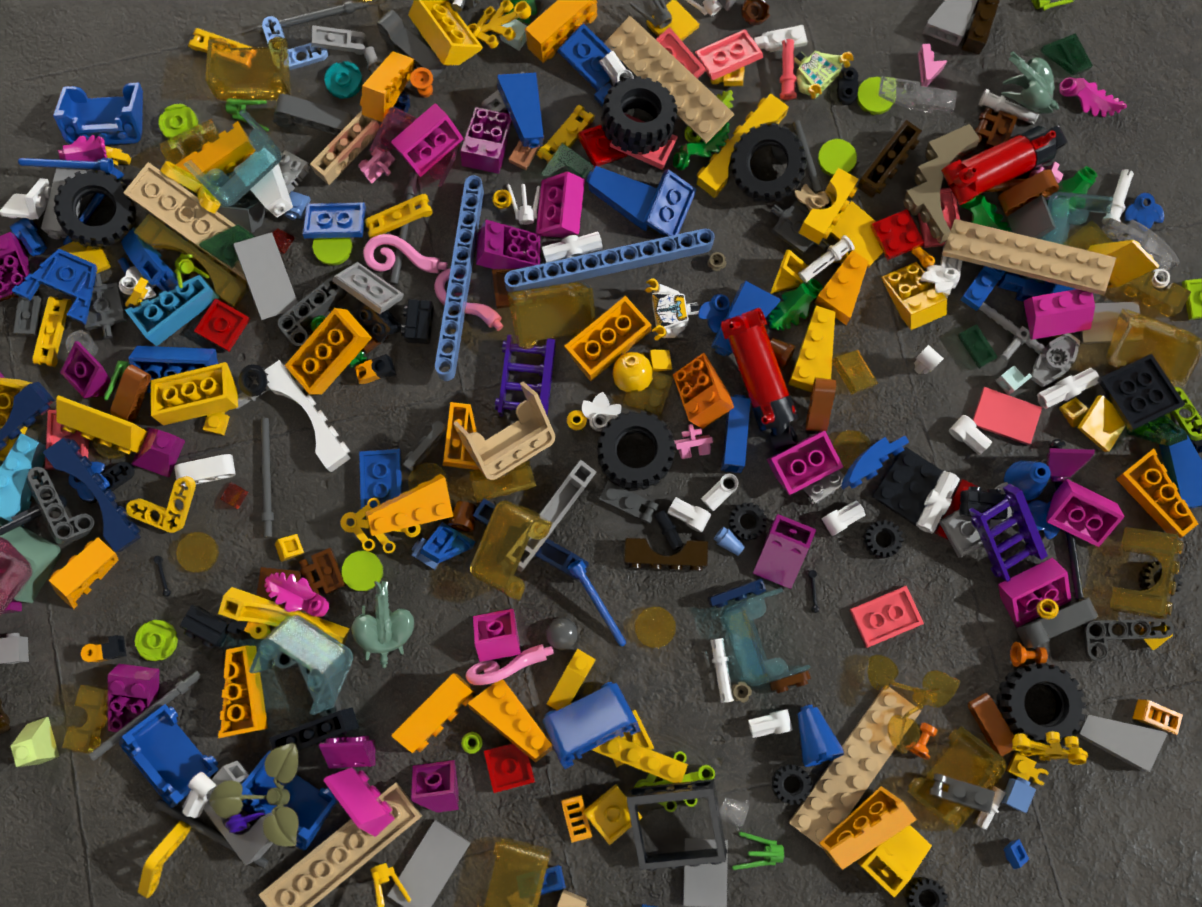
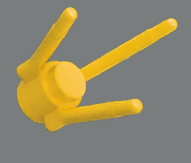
[370,863,411,907]

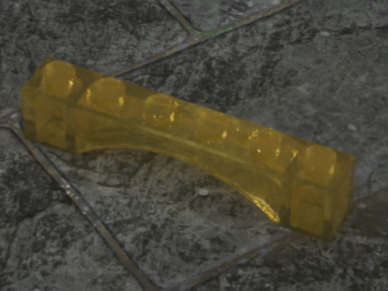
[134,214,249,308]

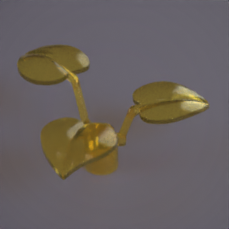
[868,655,960,754]

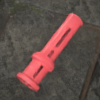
[780,39,797,100]

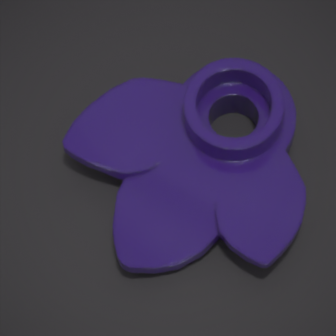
[225,813,265,833]

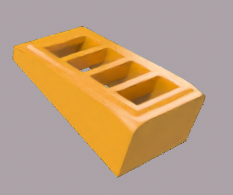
[1133,699,1183,735]
[561,794,592,843]

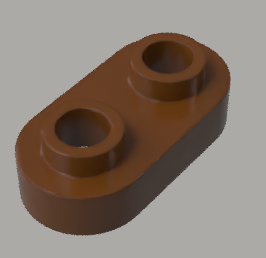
[769,670,811,693]

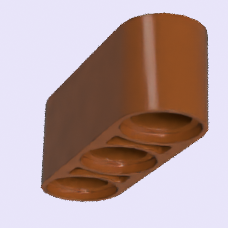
[998,170,1059,216]
[110,364,151,423]
[805,377,836,432]
[967,693,1014,758]

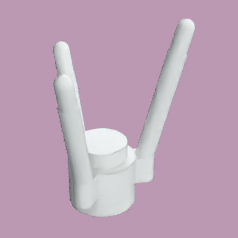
[685,0,722,16]
[507,184,540,225]

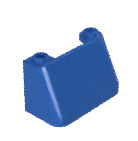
[53,83,143,145]
[542,682,641,769]
[119,704,219,808]
[241,750,338,850]

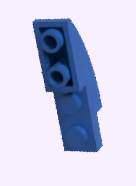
[121,228,183,292]
[960,266,1006,311]
[998,273,1075,302]
[841,436,909,489]

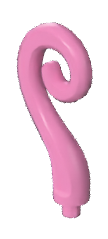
[363,234,447,274]
[434,268,503,331]
[466,644,554,685]

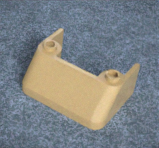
[453,382,555,480]

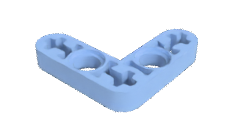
[262,16,329,72]

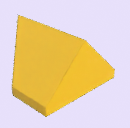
[770,250,808,294]

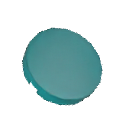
[324,61,363,99]

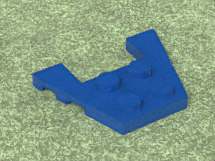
[12,249,97,324]

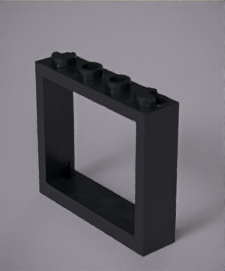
[626,779,727,871]

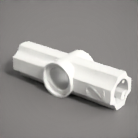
[542,232,603,263]
[1037,368,1099,409]
[916,471,960,534]

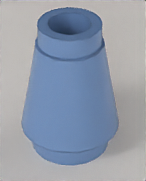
[714,527,745,556]

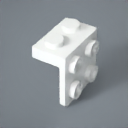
[0,178,51,220]

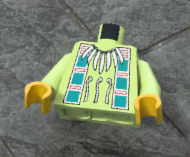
[794,51,854,100]

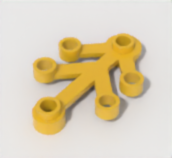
[467,0,531,48]
[340,498,421,553]
[1012,732,1088,765]

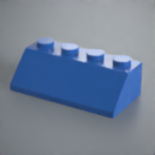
[128,346,218,393]

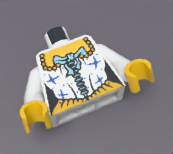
[645,279,699,340]

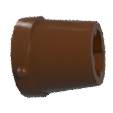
[770,338,796,369]
[448,501,476,532]

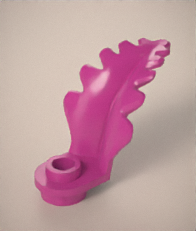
[1060,77,1127,117]
[58,135,107,162]
[265,572,329,617]

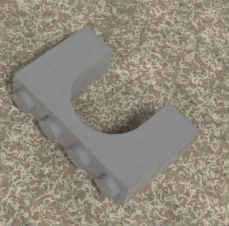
[204,760,273,866]

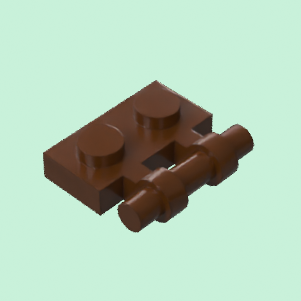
[974,107,1018,149]
[299,548,346,595]

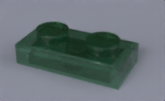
[958,324,998,369]

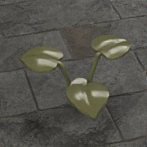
[209,743,298,846]

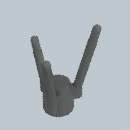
[629,0,673,28]

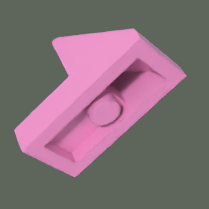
[918,44,947,88]

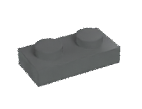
[14,296,42,336]

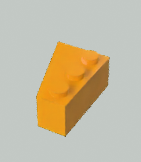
[814,250,869,325]

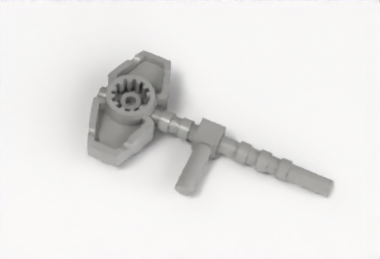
[979,302,1080,387]

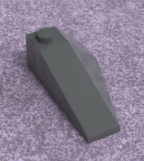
[196,194,266,234]

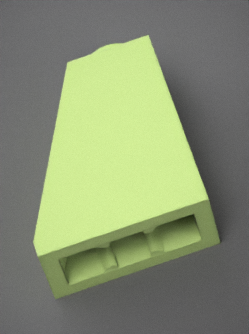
[11,717,60,767]

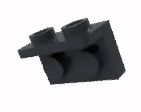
[354,303,402,342]

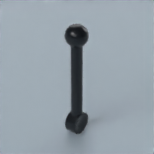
[154,556,171,597]
[808,570,819,613]

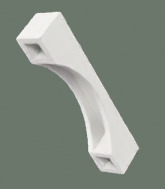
[264,360,351,472]

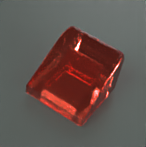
[272,228,295,254]
[220,482,248,509]

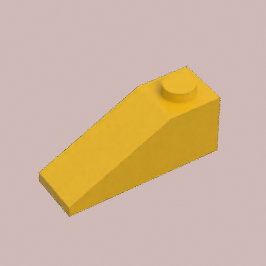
[547,649,596,711]

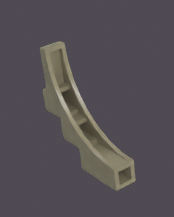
[903,124,980,244]

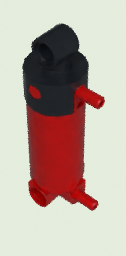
[941,125,1068,205]
[721,308,799,450]

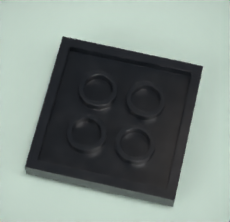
[1097,354,1185,432]
[872,447,943,531]

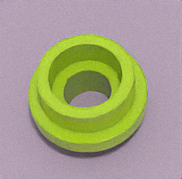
[461,732,483,754]

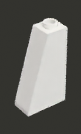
[234,148,293,217]

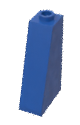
[497,73,544,148]
[586,166,657,231]
[711,281,781,356]
[721,395,750,473]
[1158,431,1202,509]

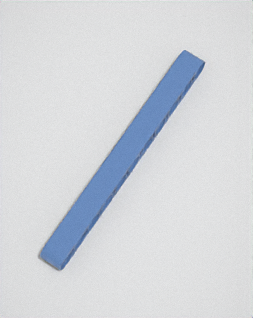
[435,175,484,381]
[504,229,714,294]

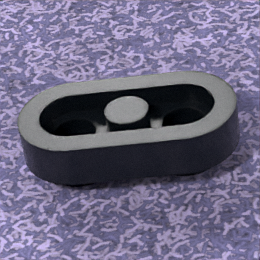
[837,67,858,105]

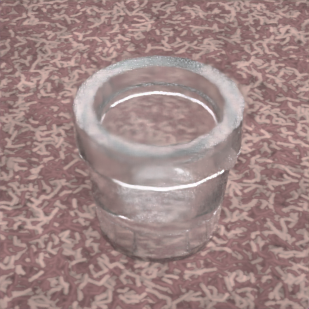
[65,330,98,357]
[720,797,751,831]

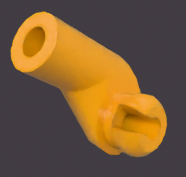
[911,247,935,268]

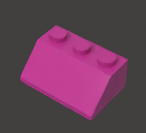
[391,103,464,177]
[536,171,585,238]
[1024,289,1095,340]
[766,431,843,495]
[1046,479,1125,547]
[998,558,1072,628]
[323,767,395,837]

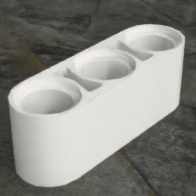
[174,454,236,487]

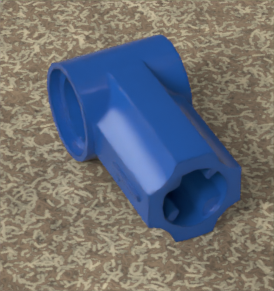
[10,218,47,256]

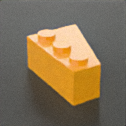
[443,402,480,470]
[49,538,119,609]

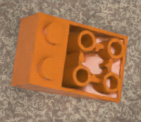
[673,353,734,429]

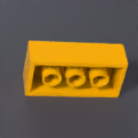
[525,0,597,63]
[285,308,372,394]

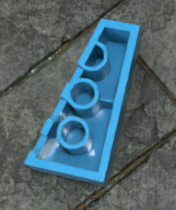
[125,275,219,347]

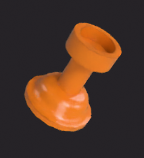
[410,67,433,98]
[1010,642,1048,667]
[906,723,938,760]

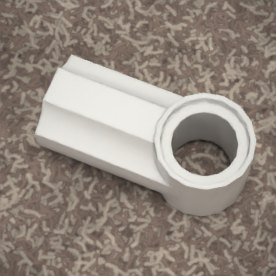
[599,51,634,86]
[914,345,944,374]
[949,415,992,455]
[701,474,738,511]
[667,497,711,533]
[822,500,866,536]
[748,709,793,738]
[182,772,217,818]

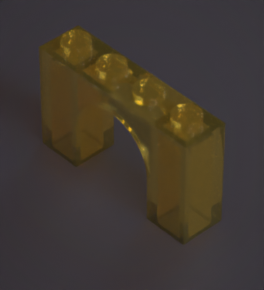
[1110,527,1184,619]

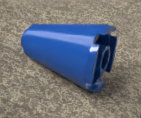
[1004,461,1051,501]
[798,705,844,767]

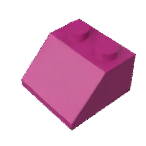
[473,609,521,662]

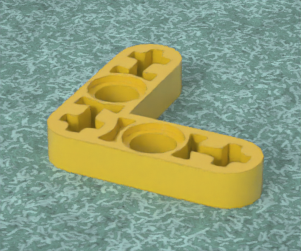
[160,161,221,214]
[126,476,196,533]
[138,820,191,899]

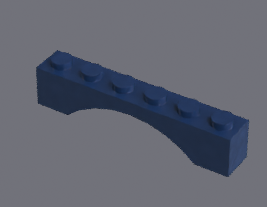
[0,382,55,451]
[43,438,141,552]
[473,498,589,583]

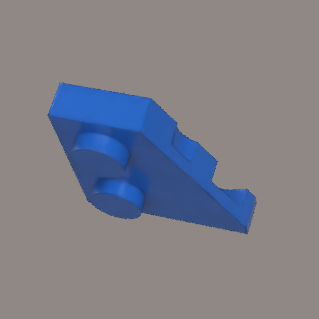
[420,522,475,564]

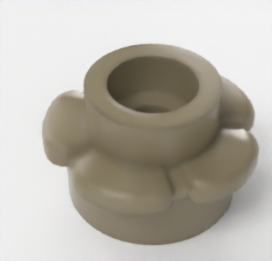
[707,252,726,271]
[731,681,752,702]

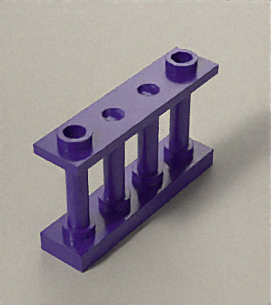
[495,335,556,417]
[969,484,1048,582]

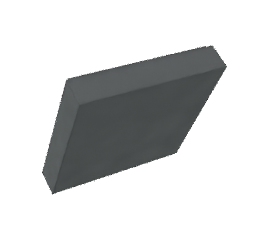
[1007,195,1056,239]

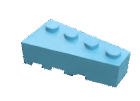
[0,433,46,526]

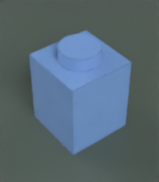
[1001,777,1036,813]

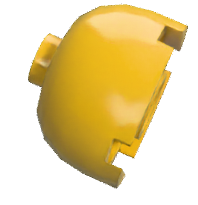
[613,352,653,393]

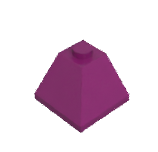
[60,341,111,398]
[132,427,185,478]
[1047,448,1095,483]
[411,760,459,813]

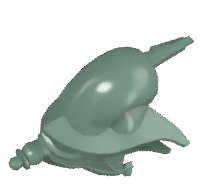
[1001,51,1059,114]
[351,581,414,668]

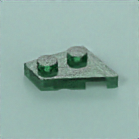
[1040,33,1093,76]
[541,142,594,179]
[199,225,255,269]
[1126,416,1187,446]

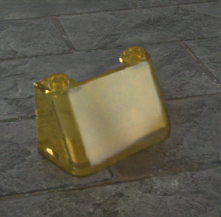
[205,37,291,101]
[508,282,596,349]
[1106,308,1202,387]
[470,501,552,601]
[908,726,1007,833]
[484,837,552,907]

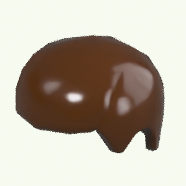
[741,0,770,25]

